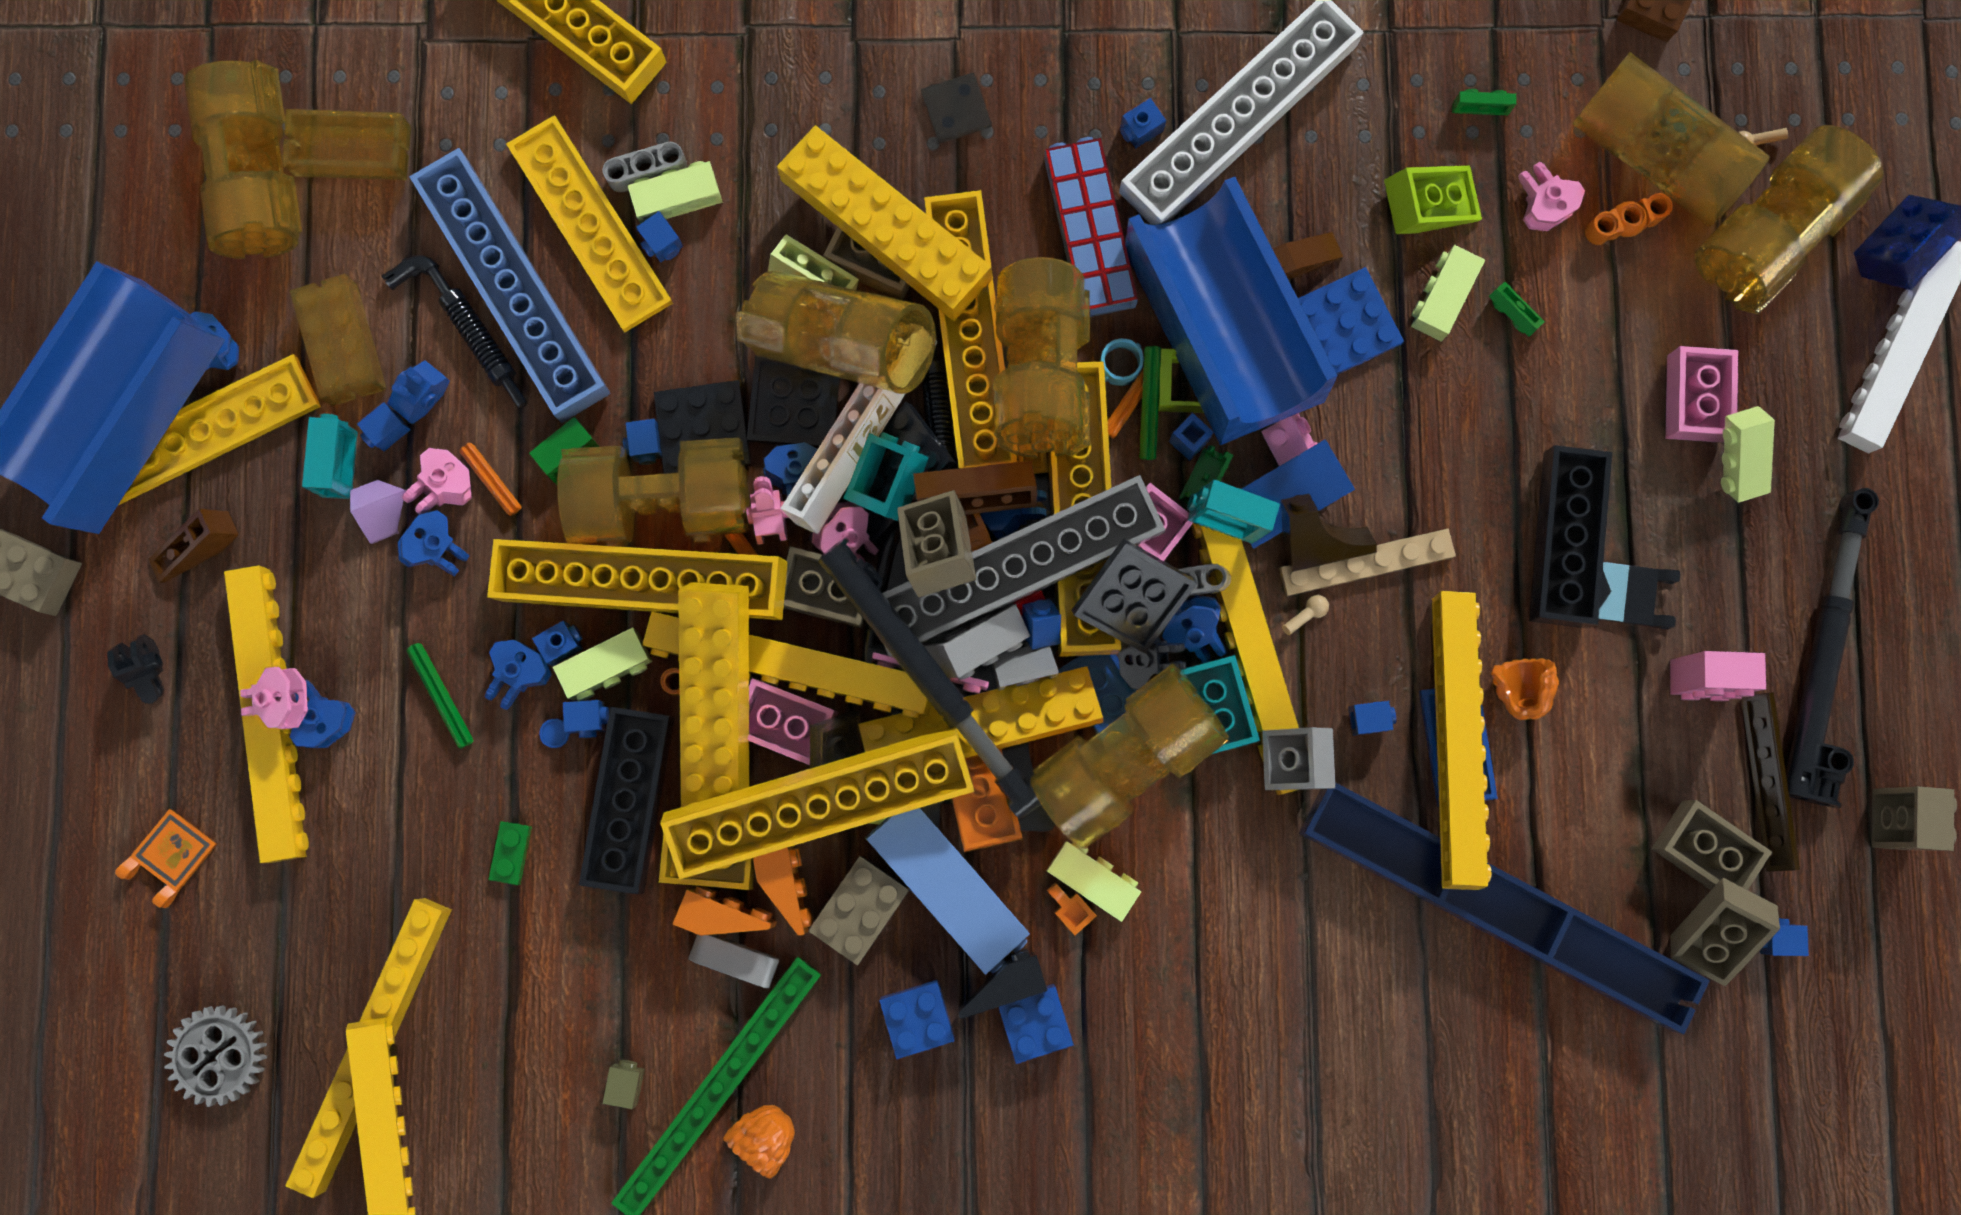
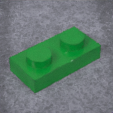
[1452,89,1516,116]
[1488,282,1545,337]
[488,821,532,885]

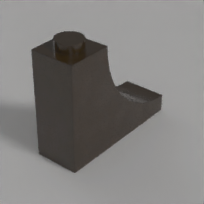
[1281,494,1377,572]

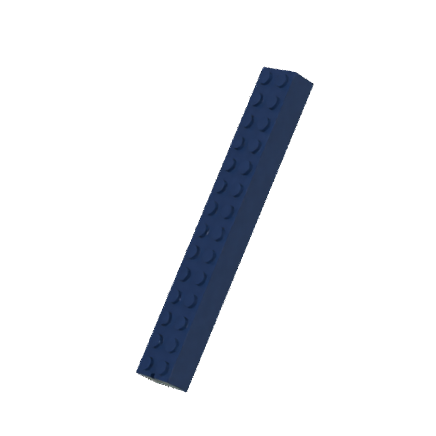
[1299,782,1710,1035]

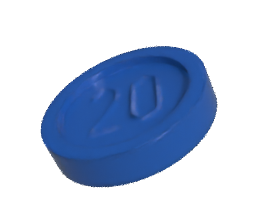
[539,719,570,748]

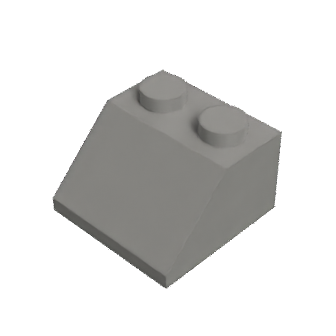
[991,641,1059,691]
[1262,727,1335,790]

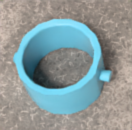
[1100,338,1144,386]

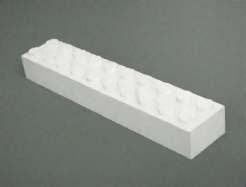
[1119,0,1364,225]

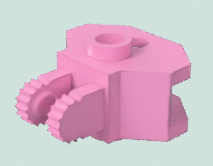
[1518,162,1585,231]
[402,448,472,515]
[746,476,789,545]
[811,501,879,563]
[240,667,308,729]

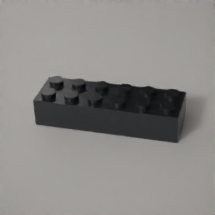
[1529,445,1613,629]
[579,707,675,894]

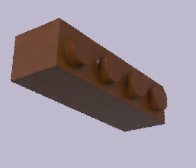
[913,461,1037,514]

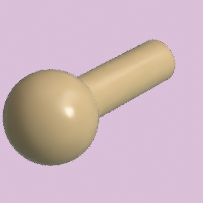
[1730,128,1788,154]
[1282,595,1329,635]

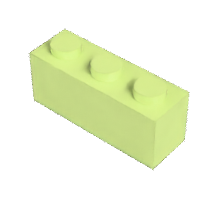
[627,161,723,224]
[768,234,859,317]
[1411,245,1485,342]
[1721,406,1775,503]
[553,627,653,701]
[1046,840,1141,922]

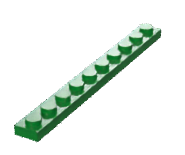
[611,956,822,1215]

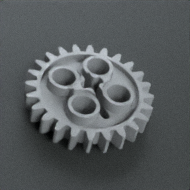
[164,1005,267,1107]

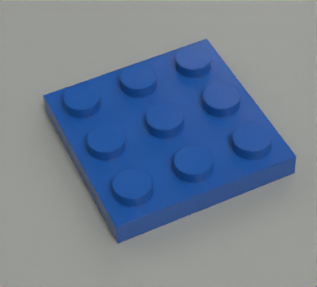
[1298,267,1404,375]

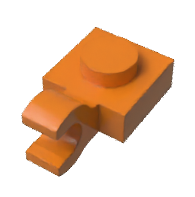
[1047,883,1097,935]

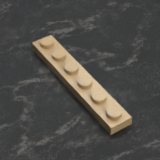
[1279,528,1456,597]

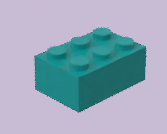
[1174,655,1260,758]

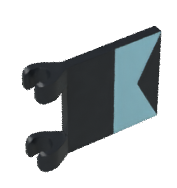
[1599,562,1681,630]

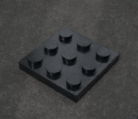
[747,355,842,448]
[654,380,751,478]
[1071,538,1198,654]

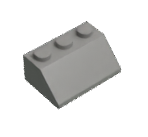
[922,604,1030,680]

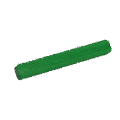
[1139,346,1162,460]
[406,643,473,748]

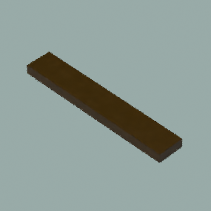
[1741,692,1800,872]

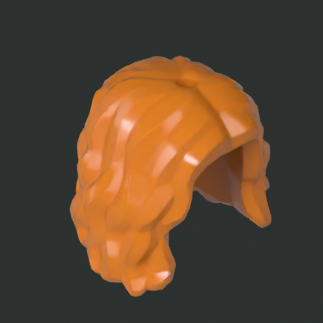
[1491,658,1559,720]
[723,1105,795,1179]

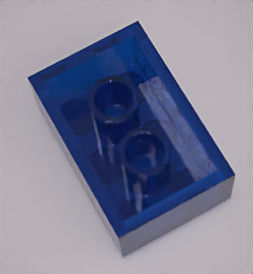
[1854,194,1961,290]

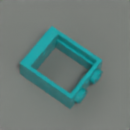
[302,413,358,499]
[843,432,929,522]
[1187,480,1280,544]

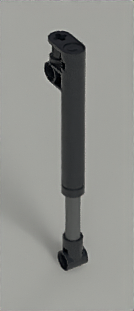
[1785,488,1879,808]
[818,537,1046,820]

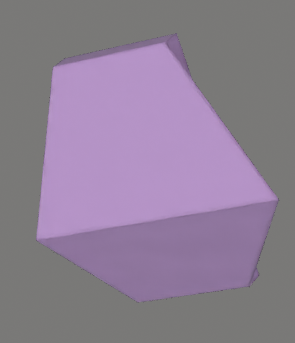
[350,480,406,544]

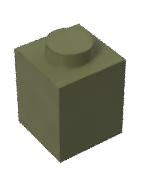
[602,1060,645,1109]

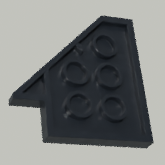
[862,402,956,545]

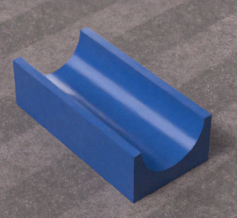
[1125,177,1338,445]
[0,261,225,534]

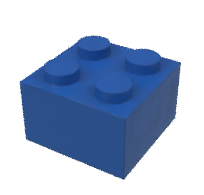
[879,980,955,1059]
[999,984,1074,1064]

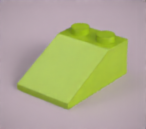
[1384,165,1482,234]

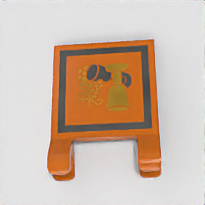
[115,809,217,908]

